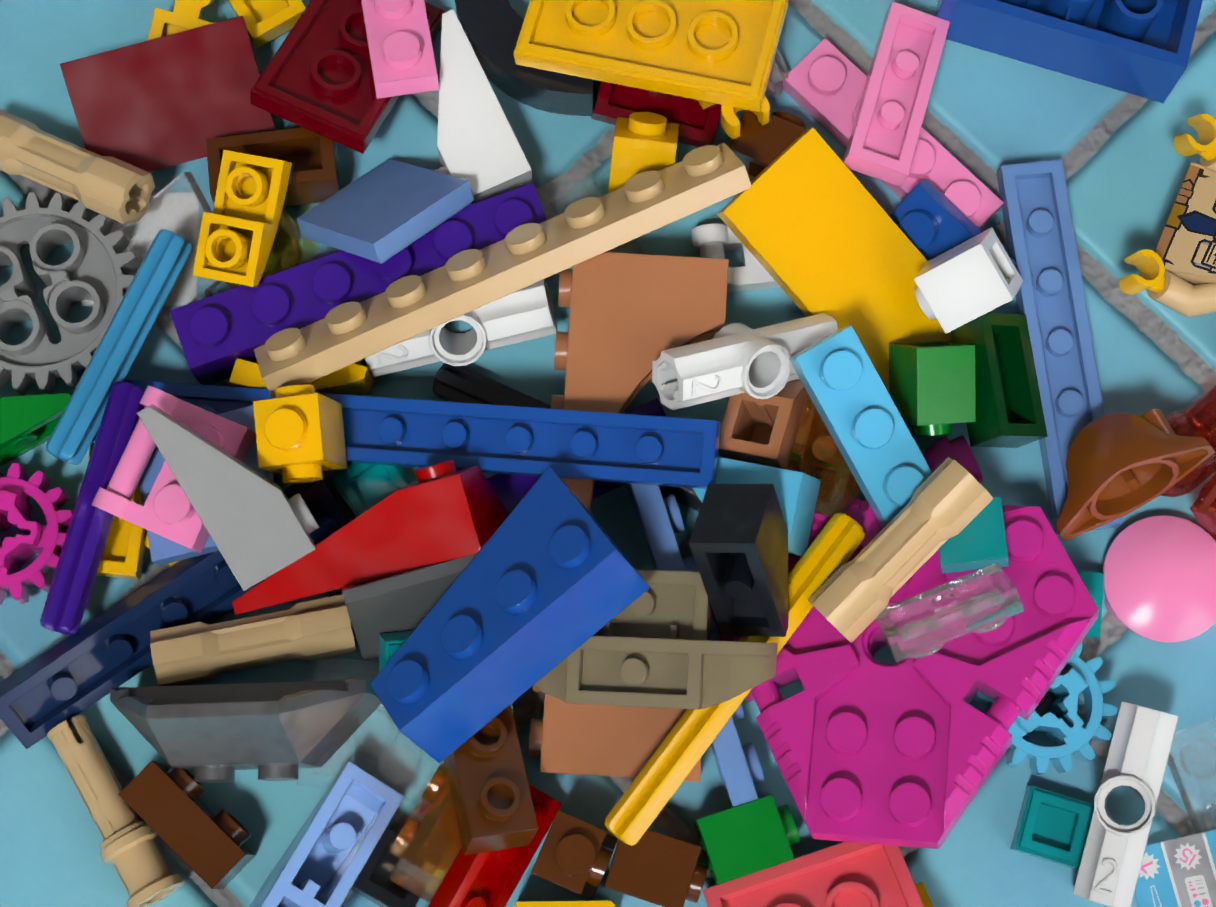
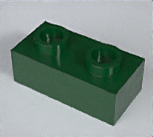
[951,312,1048,448]

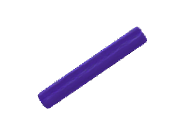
[40,382,145,635]

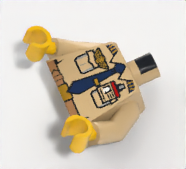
[1119,114,1216,318]

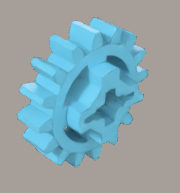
[973,642,1118,775]

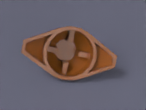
[1056,409,1216,541]

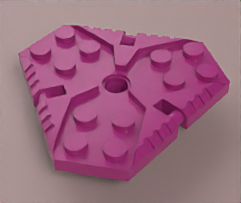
[711,497,1098,849]

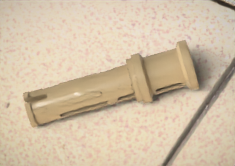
[47,714,184,907]

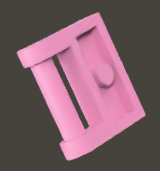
[91,385,256,554]

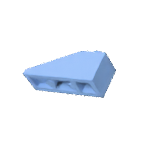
[249,761,404,907]

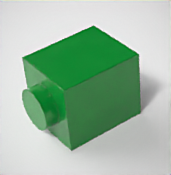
[889,341,976,436]
[693,794,800,885]

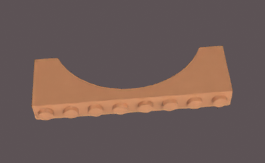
[529,252,729,782]

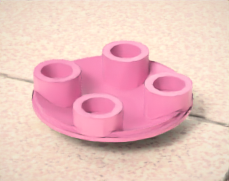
[1102,515,1216,642]

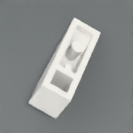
[434,9,533,205]

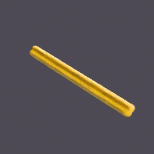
[604,512,864,846]

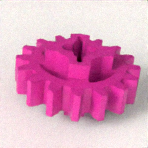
[0,463,73,605]

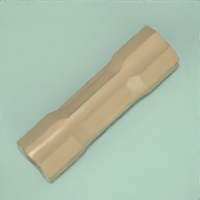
[0,109,155,224]
[808,457,994,643]
[150,594,357,686]

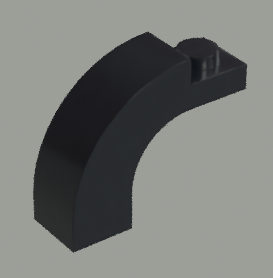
[455,0,595,117]

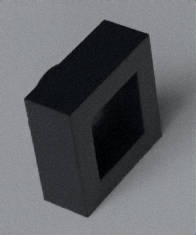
[351,828,441,907]

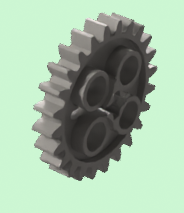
[0,192,141,395]

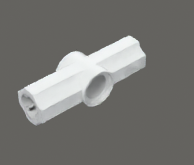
[365,279,557,377]
[652,313,838,411]
[1072,701,1179,907]

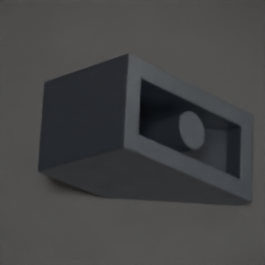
[689,484,788,637]

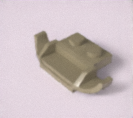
[533,570,777,710]

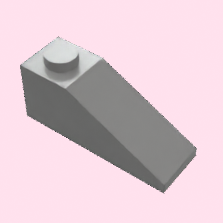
[137,404,320,591]

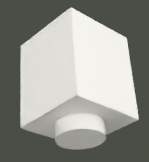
[914,227,1023,334]

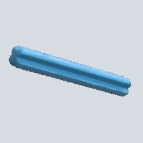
[46,229,192,465]

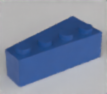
[370,466,650,764]

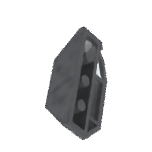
[110,679,382,783]

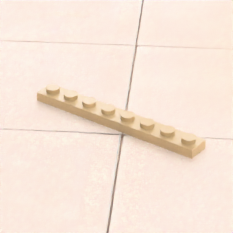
[254,143,752,399]

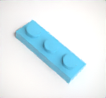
[789,325,932,529]

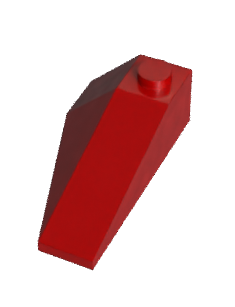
[232,459,510,615]

